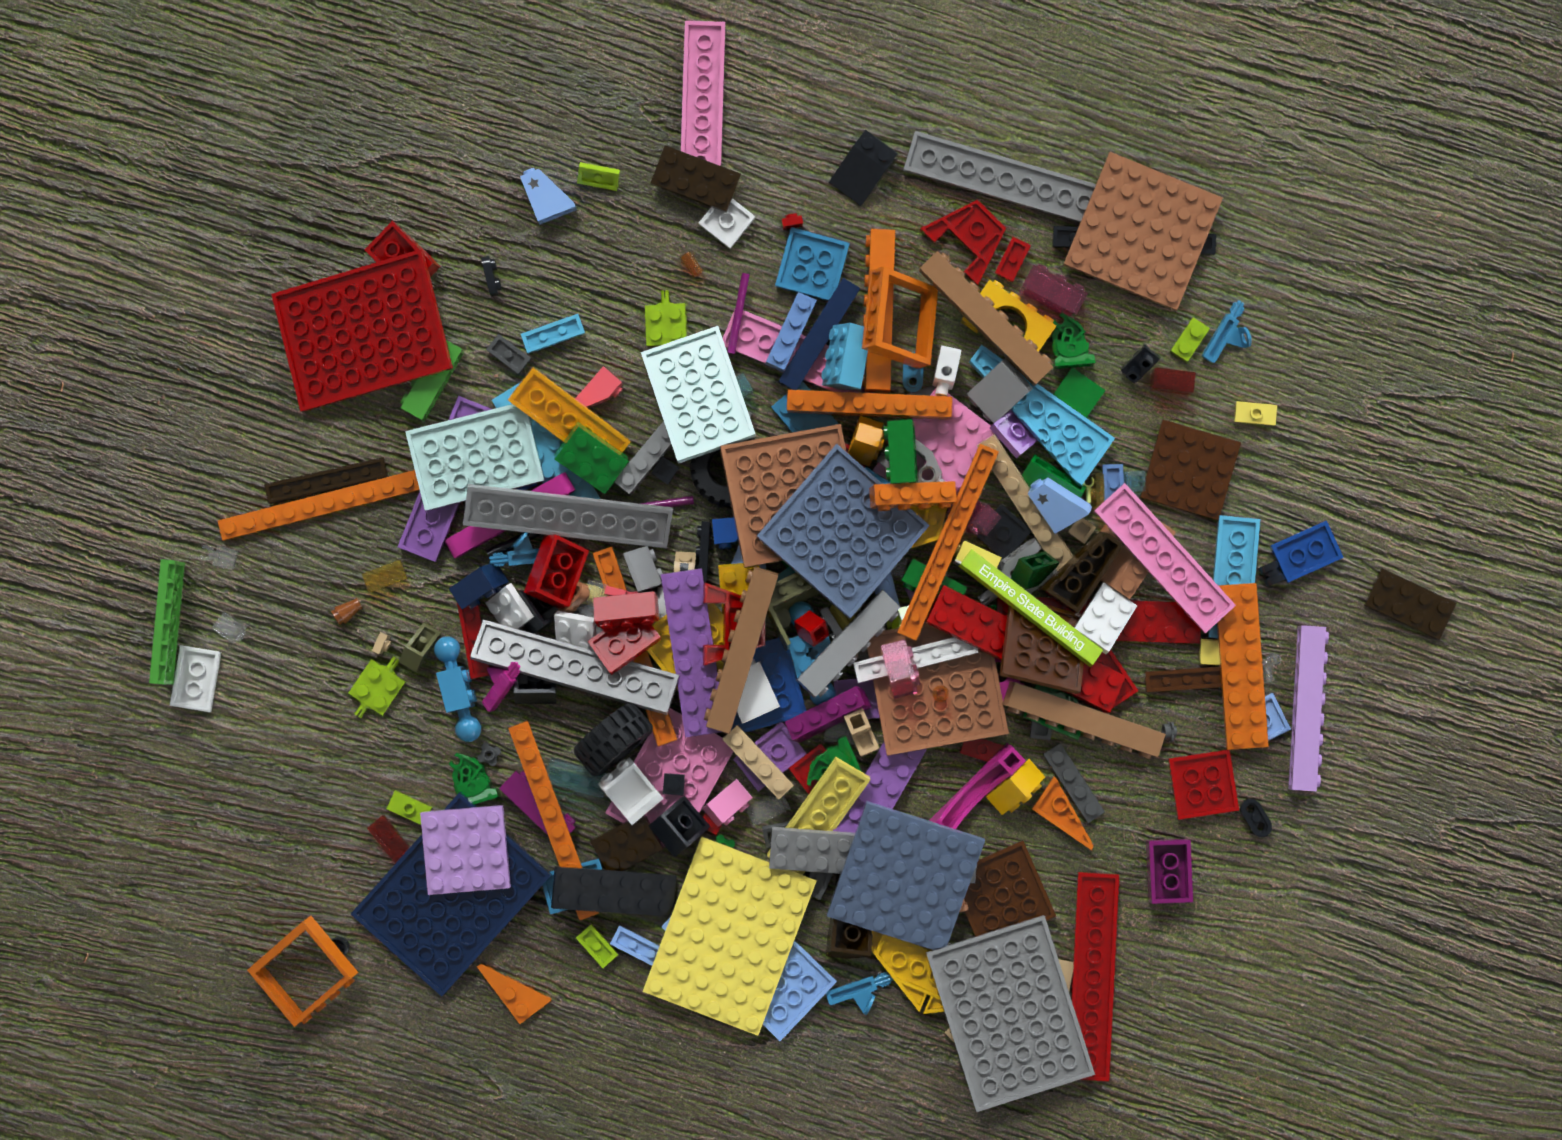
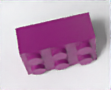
[1146,839,1193,904]

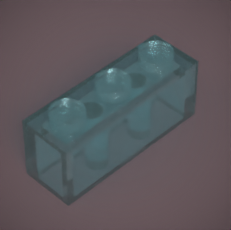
[547,757,607,799]

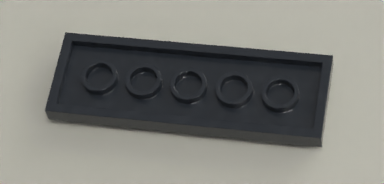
[551,866,677,917]

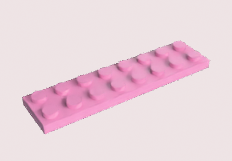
[681,21,725,166]
[722,310,865,393]
[1094,483,1236,633]

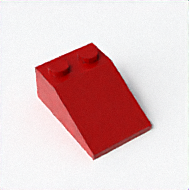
[364,221,441,277]

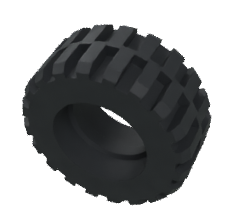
[690,438,755,507]
[574,703,653,777]

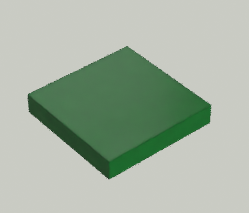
[1053,367,1106,418]

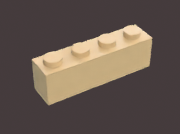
[722,725,794,799]

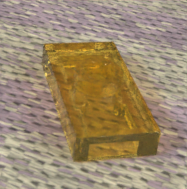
[1091,473,1104,515]
[362,560,408,593]

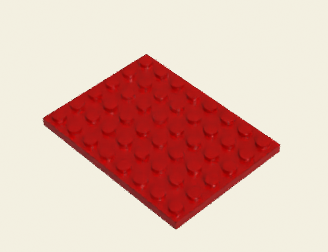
[271,249,453,412]

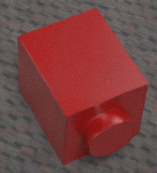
[794,610,829,647]

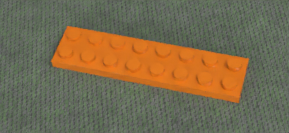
[1217,583,1269,750]

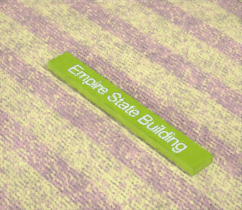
[959,549,1103,667]

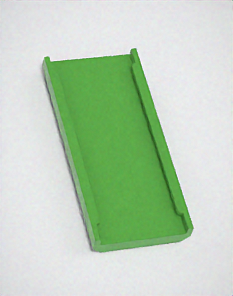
[149,559,185,685]

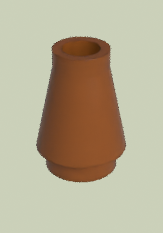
[331,598,363,625]

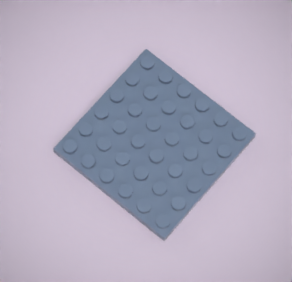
[756,444,930,619]
[827,801,985,950]

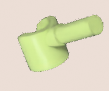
[1083,477,1095,504]

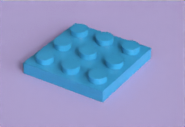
[775,227,850,301]

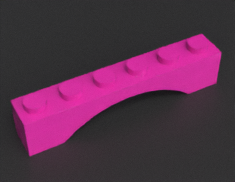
[929,743,1026,829]

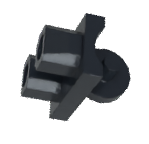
[1121,344,1161,383]

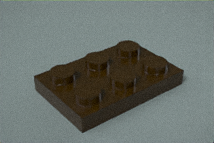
[590,814,664,871]

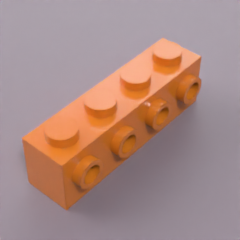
[869,481,957,511]

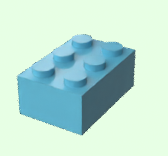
[822,323,868,391]

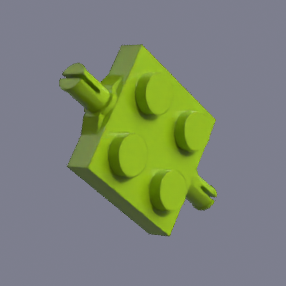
[645,290,687,347]
[348,656,406,718]

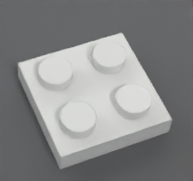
[698,198,755,249]
[486,583,534,629]
[554,610,596,651]

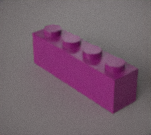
[785,686,872,743]
[499,770,577,835]

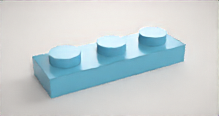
[521,314,585,354]

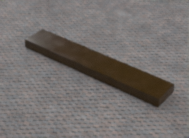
[264,457,389,504]

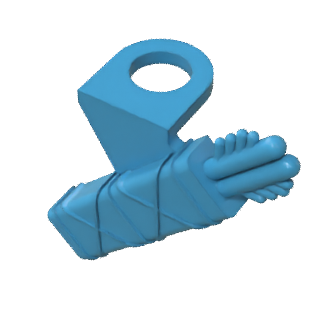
[1202,300,1252,363]
[489,532,539,567]
[826,972,893,1015]

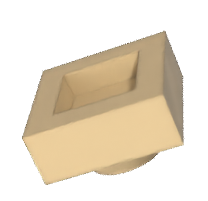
[1067,518,1096,544]
[372,632,391,654]

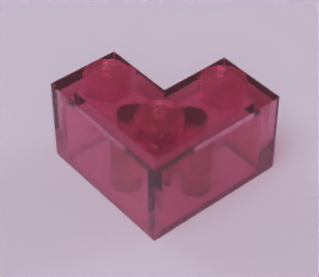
[947,487,1002,536]
[881,639,920,699]

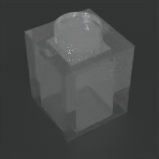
[212,612,247,643]

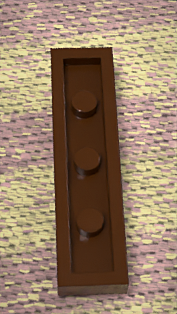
[1144,667,1222,692]

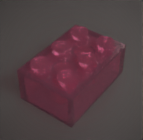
[1019,264,1088,319]

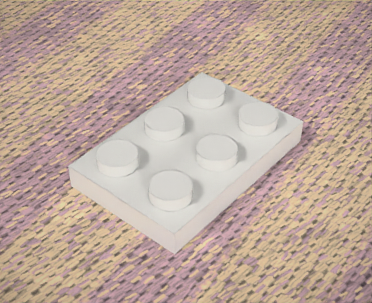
[1074,582,1137,654]

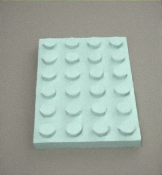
[641,326,756,464]
[405,404,545,511]

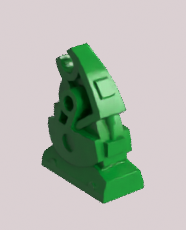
[1052,313,1096,369]
[807,735,862,786]
[449,753,501,804]

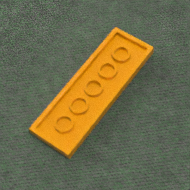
[508,367,631,452]

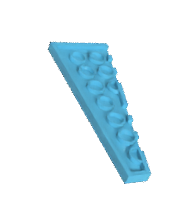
[969,345,1115,487]

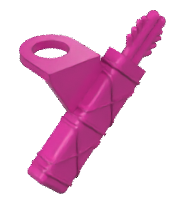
[482,661,521,712]

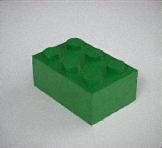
[884,419,918,484]
[554,422,629,494]

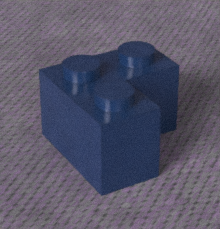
[449,564,509,609]

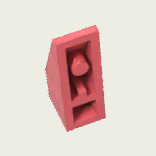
[575,366,623,408]

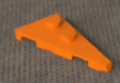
[1031,776,1093,850]
[477,964,552,1024]

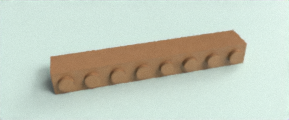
[919,251,1053,386]
[704,566,778,734]
[1002,681,1166,759]

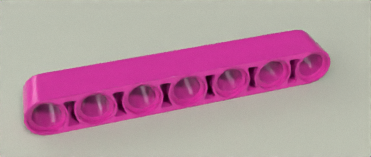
[445,472,575,559]

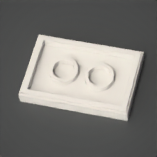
[170,645,222,712]

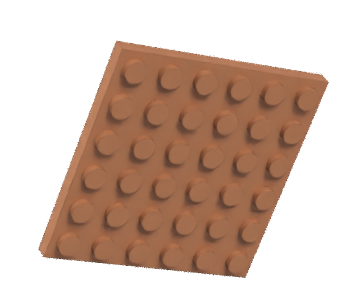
[1063,152,1223,311]
[720,424,846,568]
[867,623,1009,756]

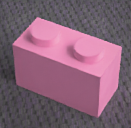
[702,779,753,827]

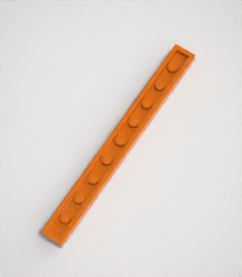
[897,444,999,641]
[218,470,420,541]
[593,547,678,747]
[508,720,599,921]

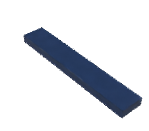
[778,278,860,390]

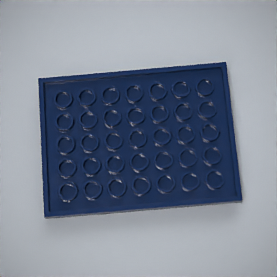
[351,792,552,997]

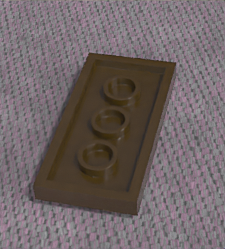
[651,145,741,213]
[1364,568,1457,640]

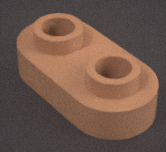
[558,582,590,613]

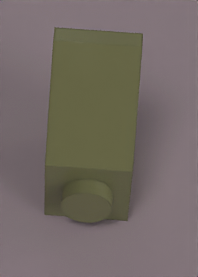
[399,622,441,672]

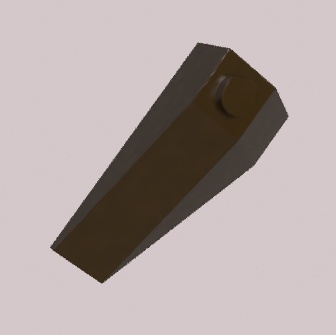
[826,873,873,959]

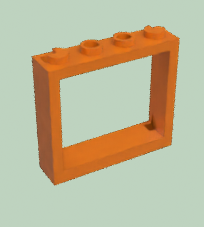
[862,266,938,369]
[247,916,359,1027]

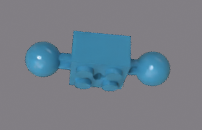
[789,601,836,705]
[434,636,481,742]

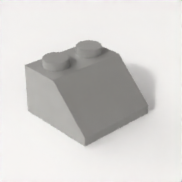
[623,546,663,593]

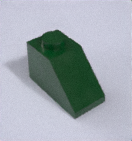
[1011,551,1059,590]

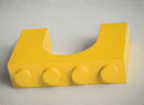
[961,280,1056,352]

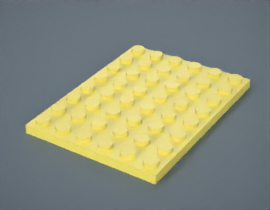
[642,836,817,1036]

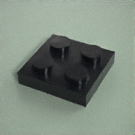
[974,504,1031,559]

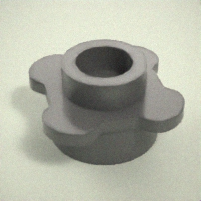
[1161,722,1177,742]
[478,743,501,766]

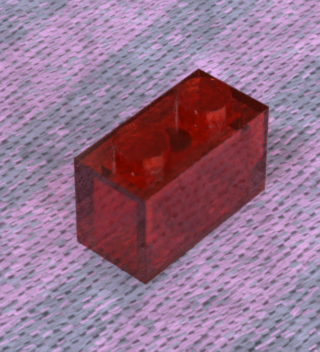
[1150,367,1196,395]

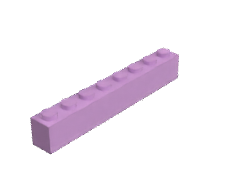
[1288,625,1329,791]

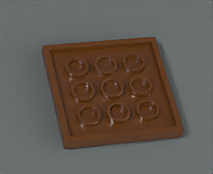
[1139,419,1241,521]
[1000,604,1084,694]
[964,840,1056,937]

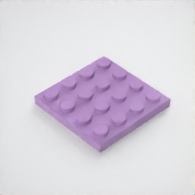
[420,805,511,895]

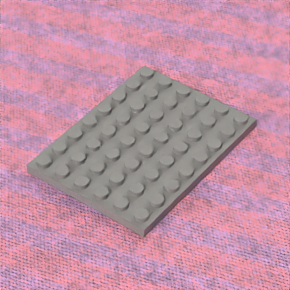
[926,915,1095,1112]

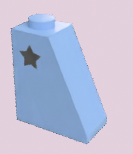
[520,168,577,225]
[1028,477,1092,534]

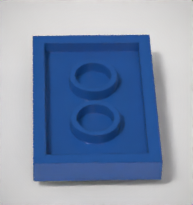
[1270,520,1344,583]

